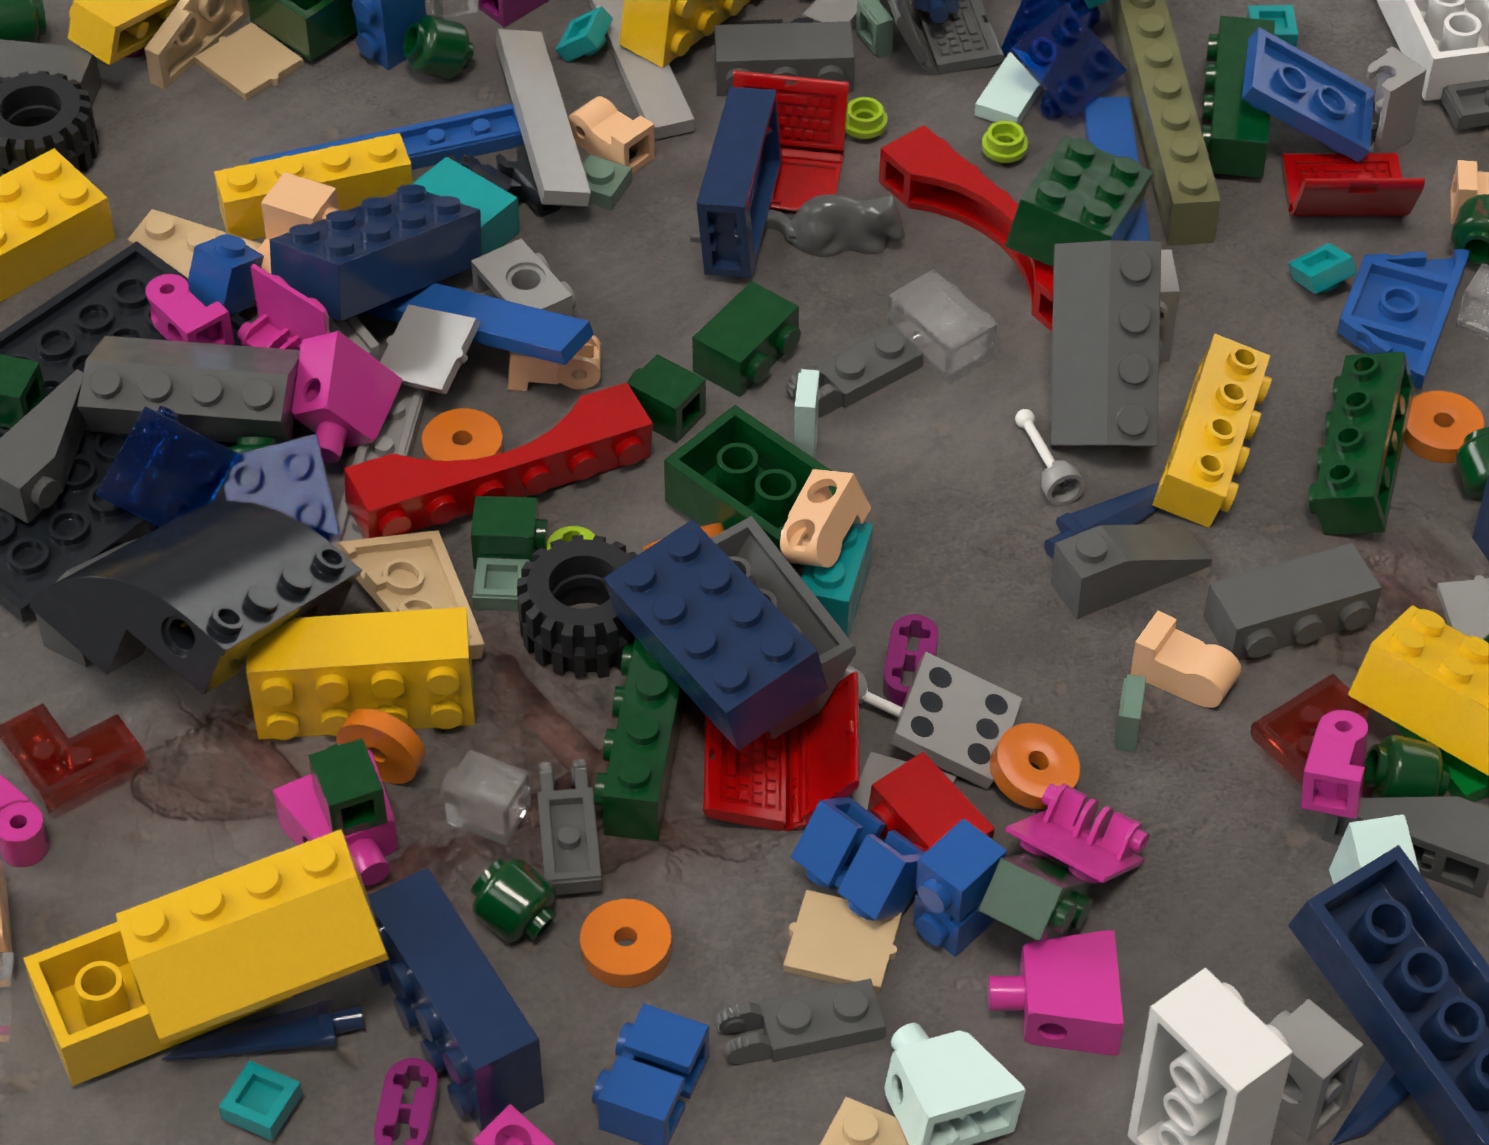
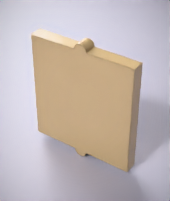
[194,22,304,101]
[783,890,902,993]

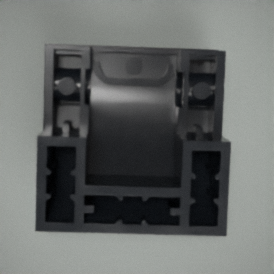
[29,501,362,695]

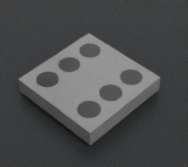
[889,652,1023,790]

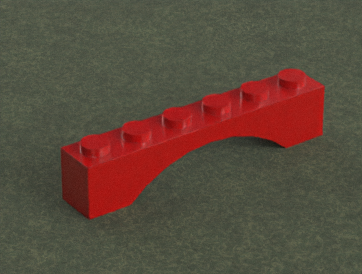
[879,125,1054,332]
[345,382,653,539]

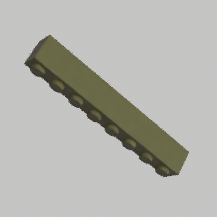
[1105,0,1221,246]

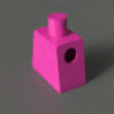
[291,331,402,463]
[273,749,398,886]
[987,930,1124,1055]

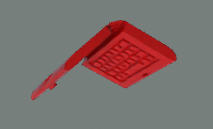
[733,70,849,212]
[1282,153,1425,216]
[703,671,860,831]

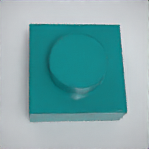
[1246,5,1299,47]
[556,6,613,62]
[1288,243,1357,294]
[218,1060,303,1141]

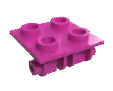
[238,264,330,350]
[1005,783,1150,884]

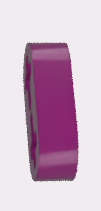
[883,614,939,707]
[374,1058,439,1145]

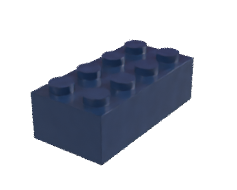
[269,184,482,321]
[604,519,828,751]
[368,867,544,1132]

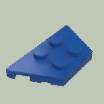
[1337,249,1470,389]

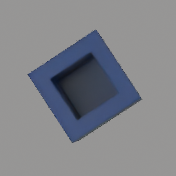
[187,233,264,315]

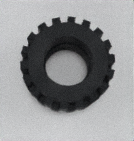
[0,71,99,177]
[517,535,637,678]

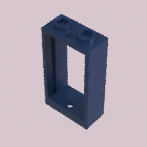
[696,87,782,278]

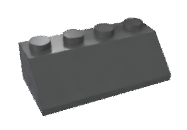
[1050,240,1161,448]
[77,336,300,447]
[711,516,857,739]

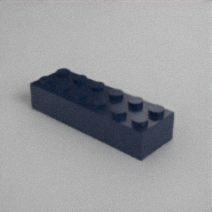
[1288,845,1489,1145]

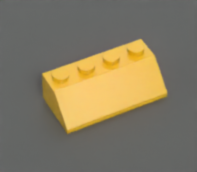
[116,829,389,1045]

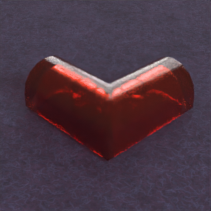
[1250,674,1370,787]
[0,703,146,813]

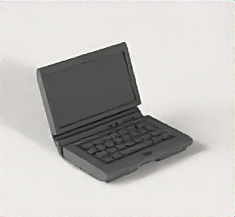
[888,0,1004,75]

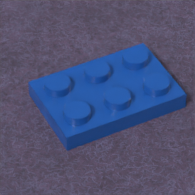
[1242,27,1374,162]

